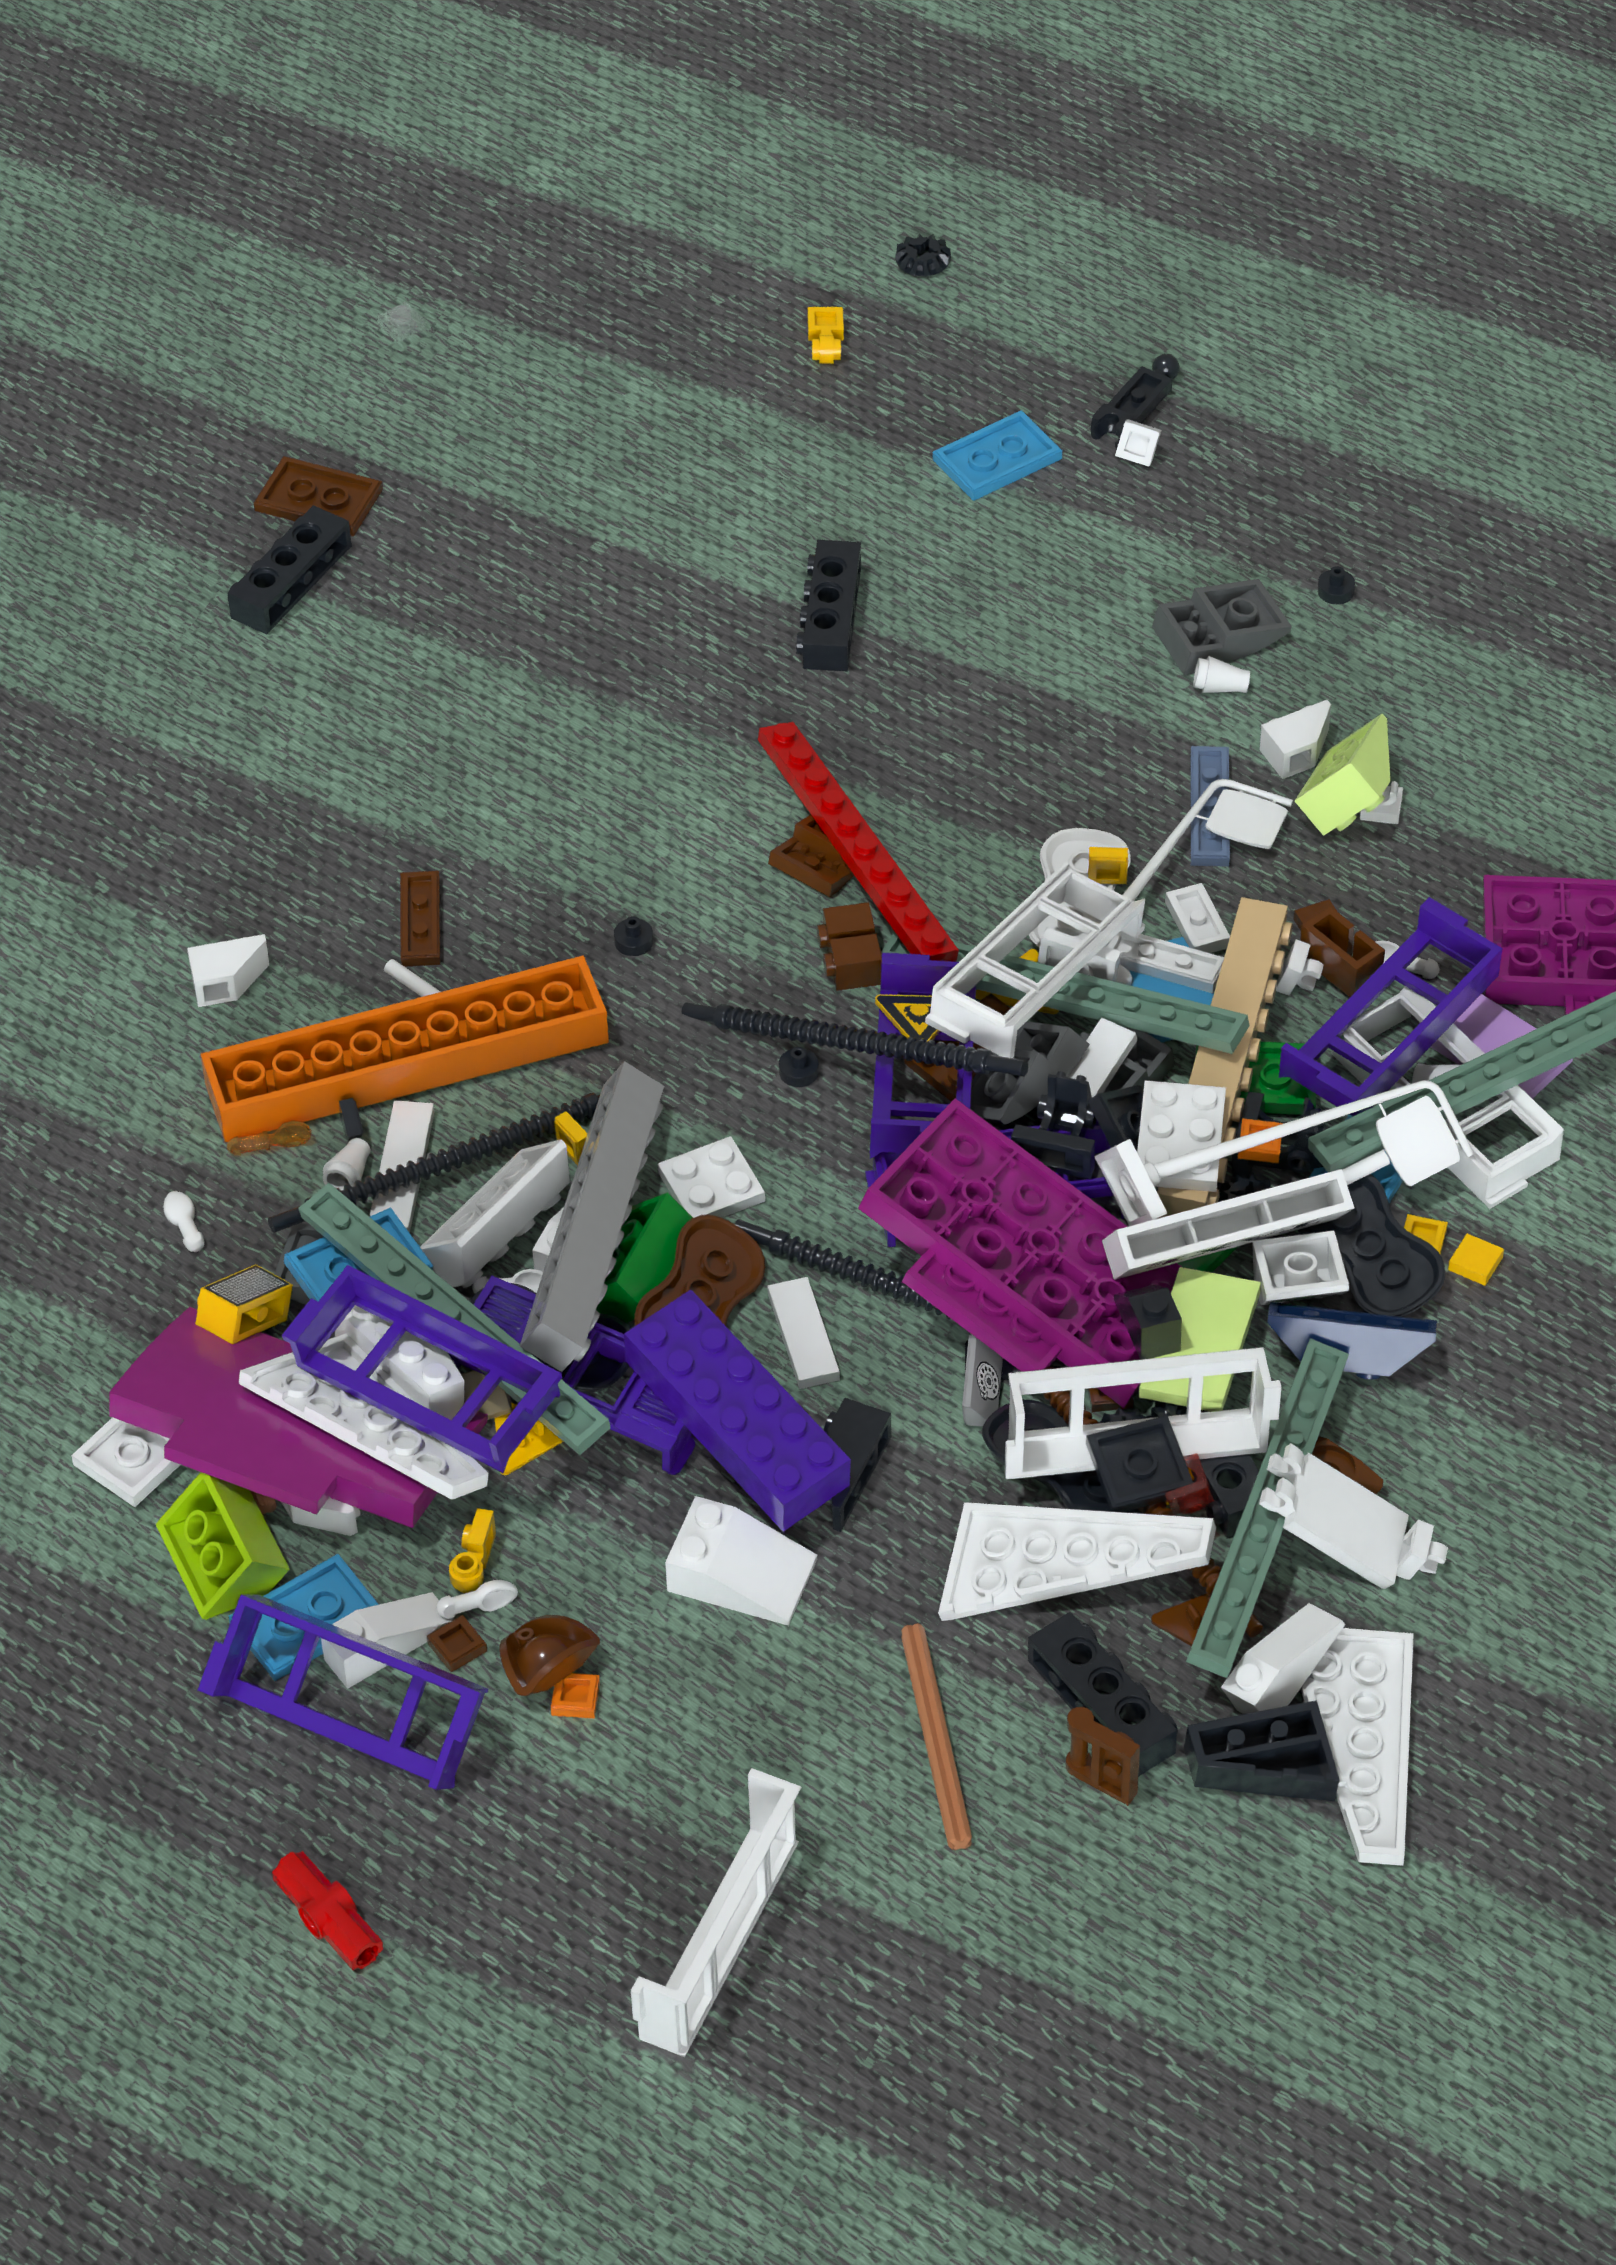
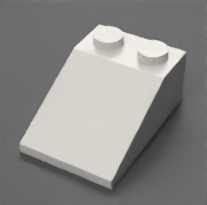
[665,1496,817,1626]

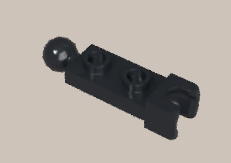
[1091,353,1180,449]

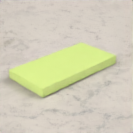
[1139,1267,1261,1412]

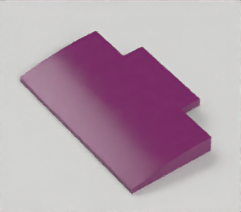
[1483,875,1616,1016]
[858,1098,1182,1408]
[109,1307,488,1528]

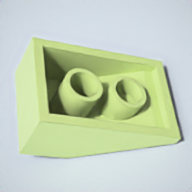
[1295,714,1390,836]

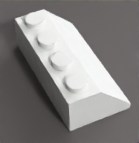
[420,1139,570,1288]

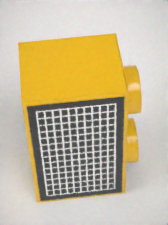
[195,1264,293,1344]

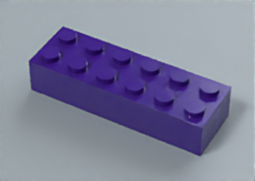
[624,1290,851,1532]

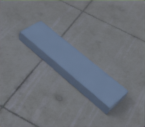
[1190,746,1230,866]

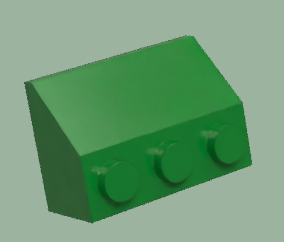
[596,1192,693,1323]

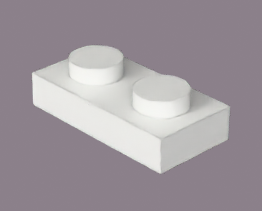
[1165,883,1230,953]

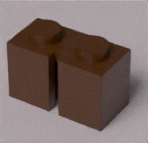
[817,902,882,991]
[1300,906,1385,997]

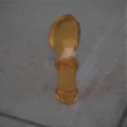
[227,1121,312,1156]

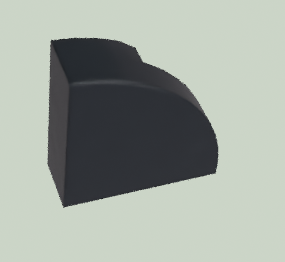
[339,1098,363,1140]

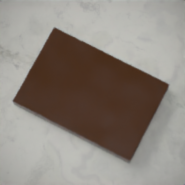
[254,456,383,537]

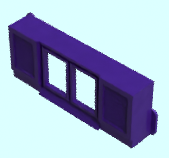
[448,1275,695,1475]

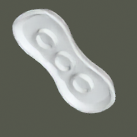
[1029,828,1130,948]

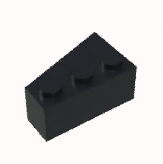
[1184,1700,1340,1801]

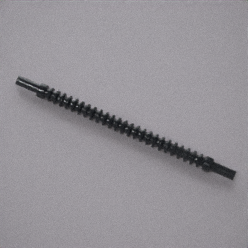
[681,1002,1029,1077]
[268,1093,600,1233]
[735,1219,1060,1361]

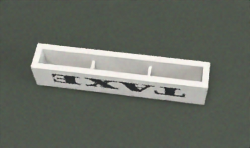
[1102,1169,1354,1280]

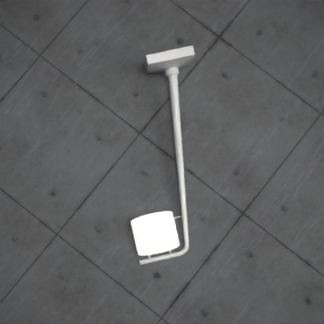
[1038,779,1293,982]
[1094,1080,1474,1226]

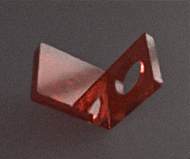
[1165,1453,1214,1515]

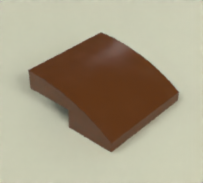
[768,814,854,897]

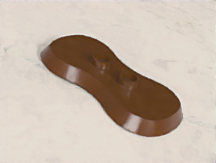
[635,1214,765,1326]

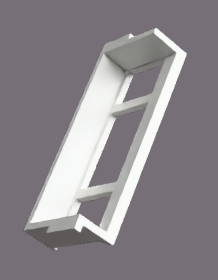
[925,862,1145,1058]
[1332,986,1564,1209]
[1005,1347,1281,1479]
[631,1768,802,2057]

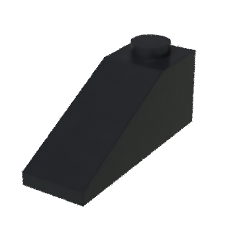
[824,1398,892,1532]

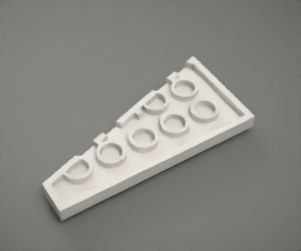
[239,1333,489,1500]
[938,1502,1216,1621]
[1300,1628,1414,1866]

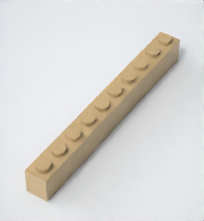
[1157,897,1293,1219]

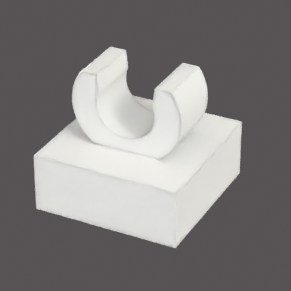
[1115,419,1162,467]
[1360,781,1403,824]
[1276,939,1324,995]
[1396,1519,1448,1580]

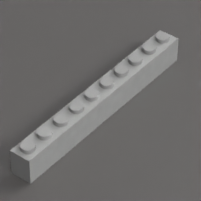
[519,1061,664,1372]

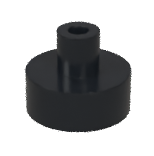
[1317,566,1355,605]
[614,916,653,956]
[779,1047,819,1087]

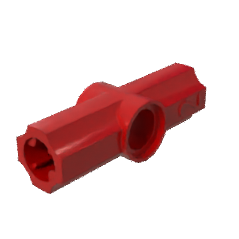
[272,1851,383,1970]

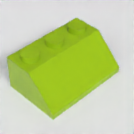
[155,1472,290,1620]

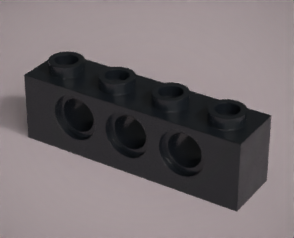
[227,505,352,635]
[796,540,862,672]
[1151,1401,1259,1539]
[1028,1612,1178,1777]

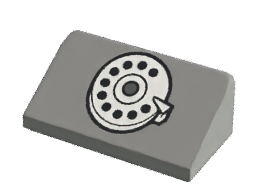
[962,1334,1003,1426]

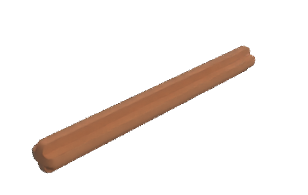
[901,1623,972,1850]

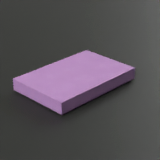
[1431,994,1573,1099]

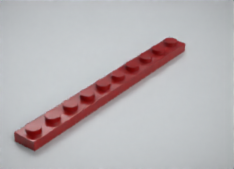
[758,722,959,962]

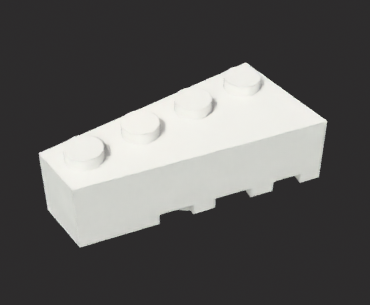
[335,1305,465,1420]

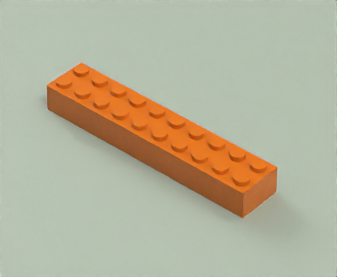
[200,955,609,1143]

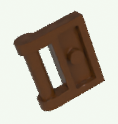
[1066,1707,1140,1806]

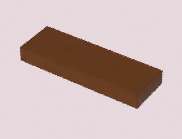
[400,871,440,967]

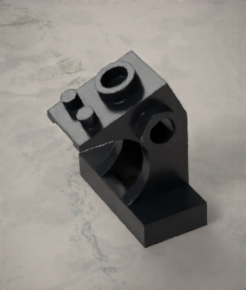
[1011,1071,1097,1179]
[1232,1092,1329,1178]

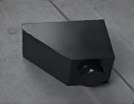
[1114,1285,1182,1360]

